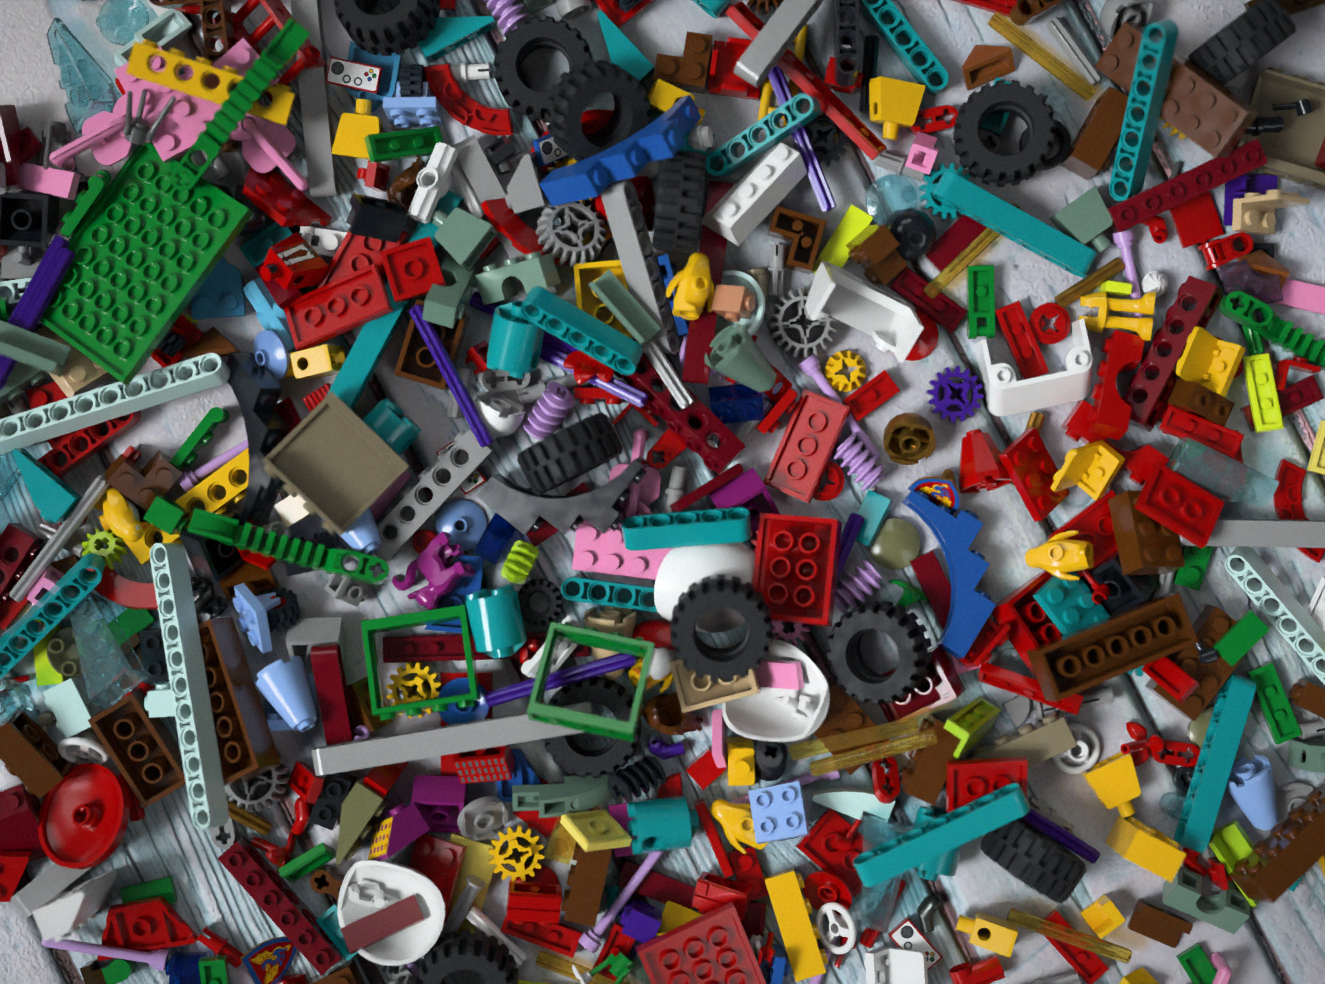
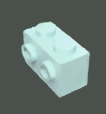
[43,676,98,738]
[144,681,175,718]

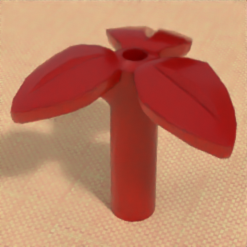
[1120,722,1164,767]
[251,830,296,873]

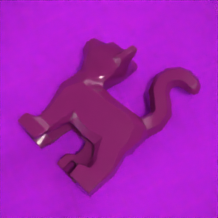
[392,531,476,610]

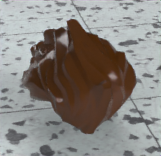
[387,157,425,217]
[640,691,703,735]

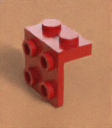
[953,617,1011,668]

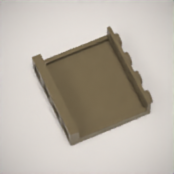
[1235,67,1325,191]
[262,391,409,536]

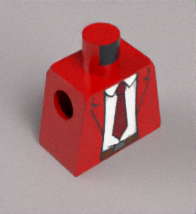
[260,232,328,290]

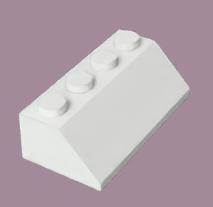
[701,143,808,246]
[32,869,117,942]

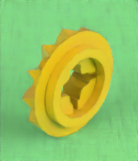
[825,351,866,392]

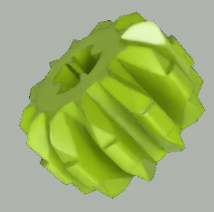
[82,527,128,570]
[501,540,539,585]

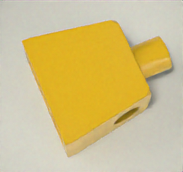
[869,76,925,141]
[647,79,705,125]
[332,99,384,160]
[285,344,346,380]
[727,736,755,786]
[1081,752,1141,818]
[956,912,1018,957]

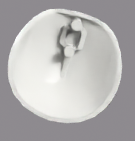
[654,542,755,633]
[722,640,830,742]
[337,861,445,966]

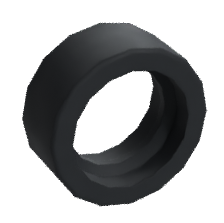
[1019,120,1071,170]

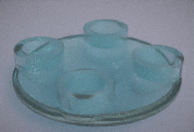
[96,0,149,45]
[866,175,917,225]

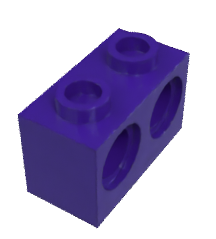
[620,897,662,943]

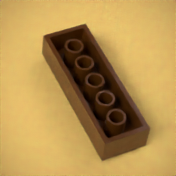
[1095,21,1259,158]
[1026,593,1198,701]
[198,617,281,786]
[1229,780,1325,903]

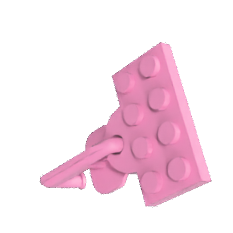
[163,38,309,192]
[49,46,194,172]
[572,428,673,580]

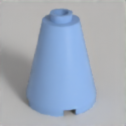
[336,506,382,556]
[253,656,317,732]
[1226,755,1279,830]

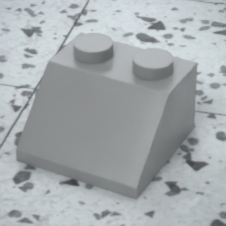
[505,151,549,214]
[286,617,346,674]

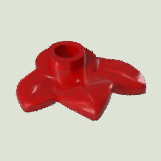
[563,350,614,385]

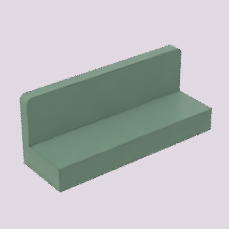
[588,270,661,346]
[0,320,72,377]

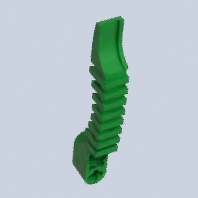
[170,18,310,191]
[1219,291,1325,370]
[187,508,389,585]

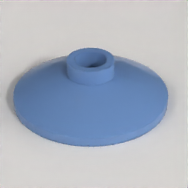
[253,330,289,381]
[435,499,487,551]

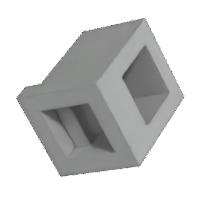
[324,574,370,607]

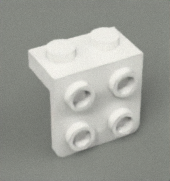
[864,946,928,984]

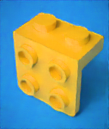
[1176,326,1246,397]
[1051,440,1125,501]

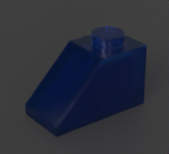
[473,512,517,565]

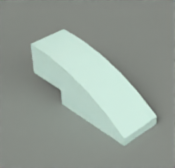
[113,8,192,67]
[810,787,896,820]

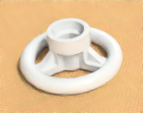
[1051,723,1100,774]
[58,732,110,766]
[815,902,857,954]

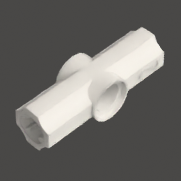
[407,142,459,224]

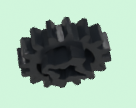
[794,112,850,167]

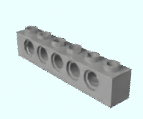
[375,429,495,563]

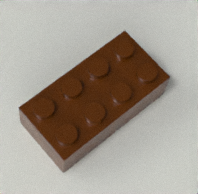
[1145,605,1248,721]
[88,687,186,808]

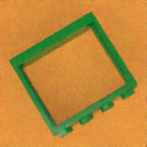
[361,605,481,721]
[527,622,655,742]

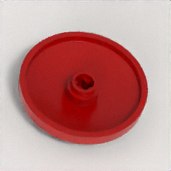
[38,763,130,870]

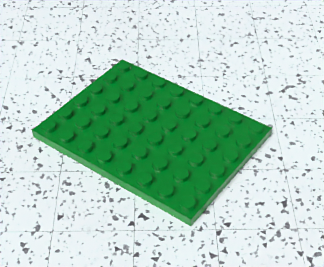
[40,143,254,386]

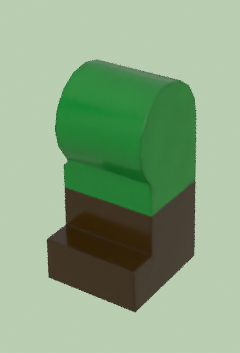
[80,958,137,984]

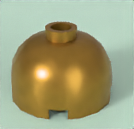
[883,412,936,465]

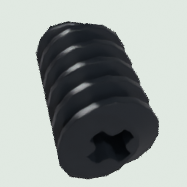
[754,740,788,781]
[607,756,667,804]

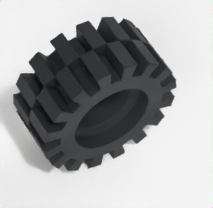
[517,579,563,626]

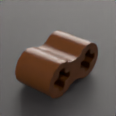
[310,865,345,900]

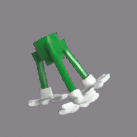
[572,952,636,984]

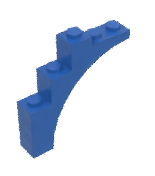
[539,95,701,206]
[902,490,996,659]

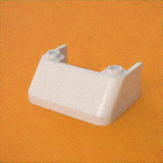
[805,261,924,363]
[974,319,1092,417]

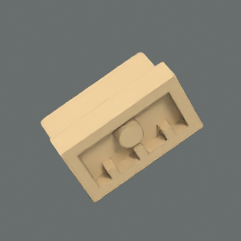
[1232,190,1310,236]

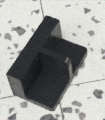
[349,193,408,243]

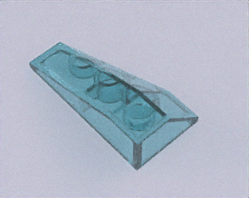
[46,18,121,134]
[1167,437,1280,506]

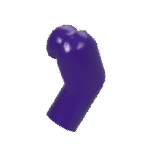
[647,736,685,760]

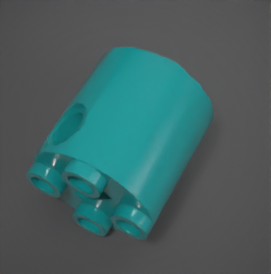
[486,301,545,378]
[362,398,421,456]
[465,584,527,659]
[627,795,699,855]
[912,806,963,881]

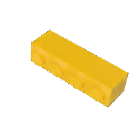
[764,868,829,982]

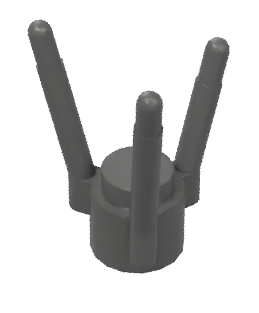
[123,89,176,145]
[36,121,77,172]

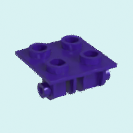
[1223,172,1278,227]

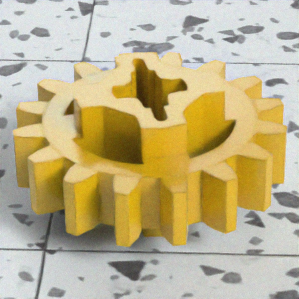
[386,662,443,719]
[488,825,545,882]

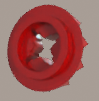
[1029,303,1071,344]
[813,461,844,501]

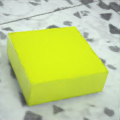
[1099,281,1132,297]

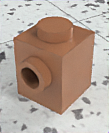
[711,284,756,322]

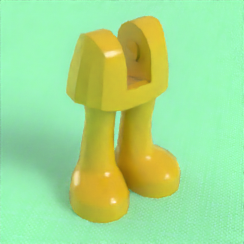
[1078,291,1156,341]

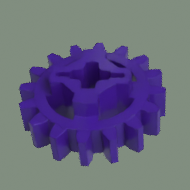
[926,366,984,423]

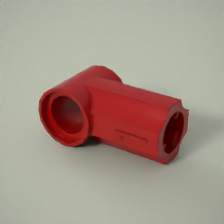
[949,955,1005,984]

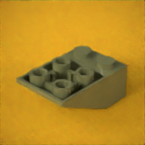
[336,774,391,865]

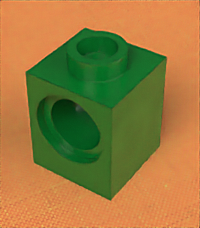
[143,496,190,535]

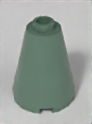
[704,323,776,393]

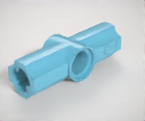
[242,278,296,354]

